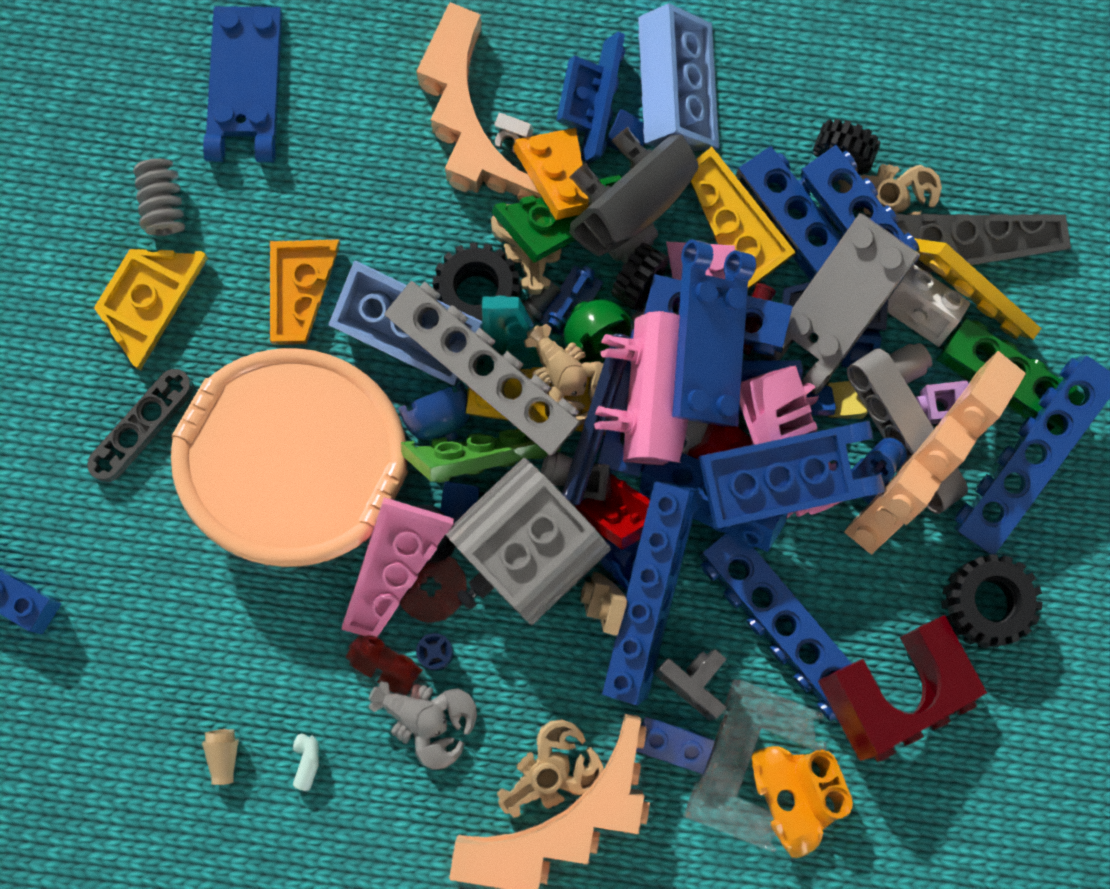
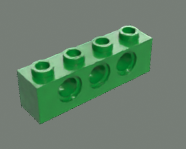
[936,318,1085,435]

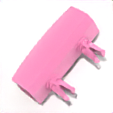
[594,311,688,466]
[739,366,843,518]

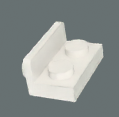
[887,265,970,347]

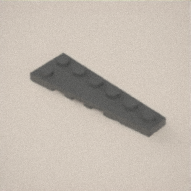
[864,214,1071,277]

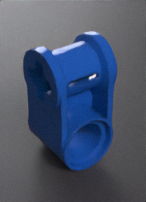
[851,438,907,504]

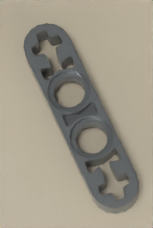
[87,369,193,482]

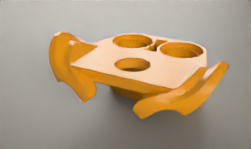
[752,746,853,859]

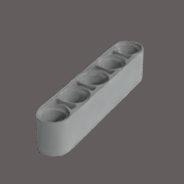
[847,349,968,514]

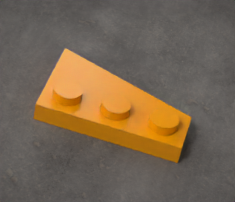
[513,128,589,220]

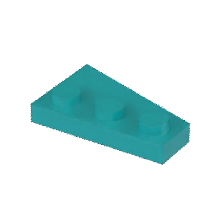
[482,296,543,372]

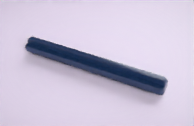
[562,334,632,506]

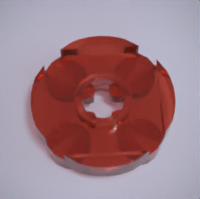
[400,557,467,623]

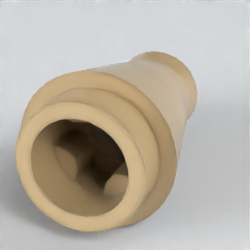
[202,729,239,785]

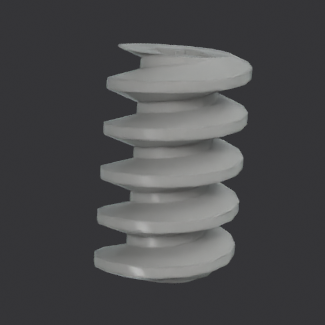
[133,159,185,236]

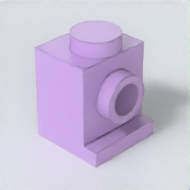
[916,381,968,424]

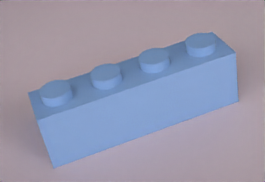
[638,3,719,151]
[328,261,483,386]

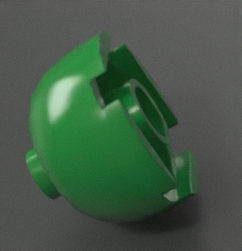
[564,299,634,363]

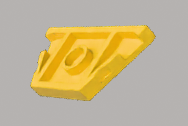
[94,249,208,370]

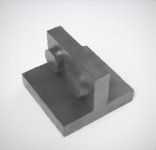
[654,649,726,720]

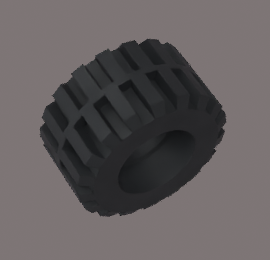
[432,242,520,330]
[941,554,1043,648]

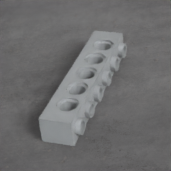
[384,280,581,455]

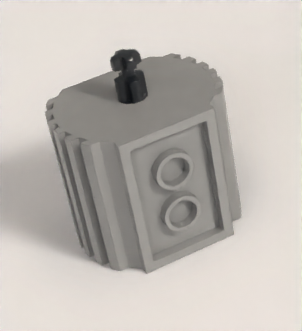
[444,458,611,626]

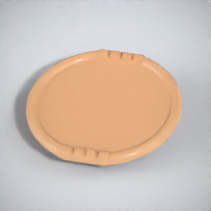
[171,348,408,567]

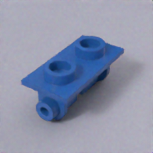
[539,265,604,337]
[636,716,715,774]

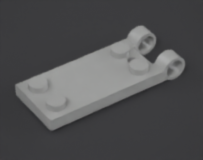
[761,213,920,395]

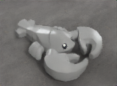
[368,681,477,770]

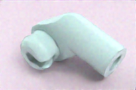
[293,734,319,791]

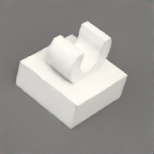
[495,112,534,154]

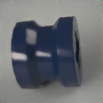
[416,633,454,671]

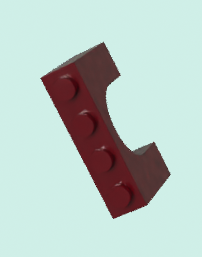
[818,615,987,762]

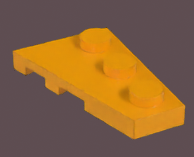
[270,240,341,345]

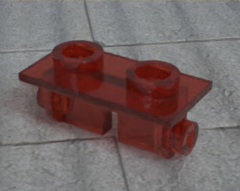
[345,635,423,696]

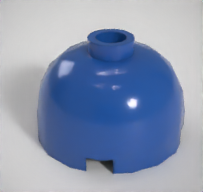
[398,382,470,442]

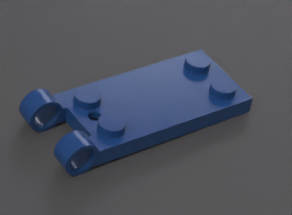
[203,6,282,163]
[672,239,756,427]
[699,421,885,529]

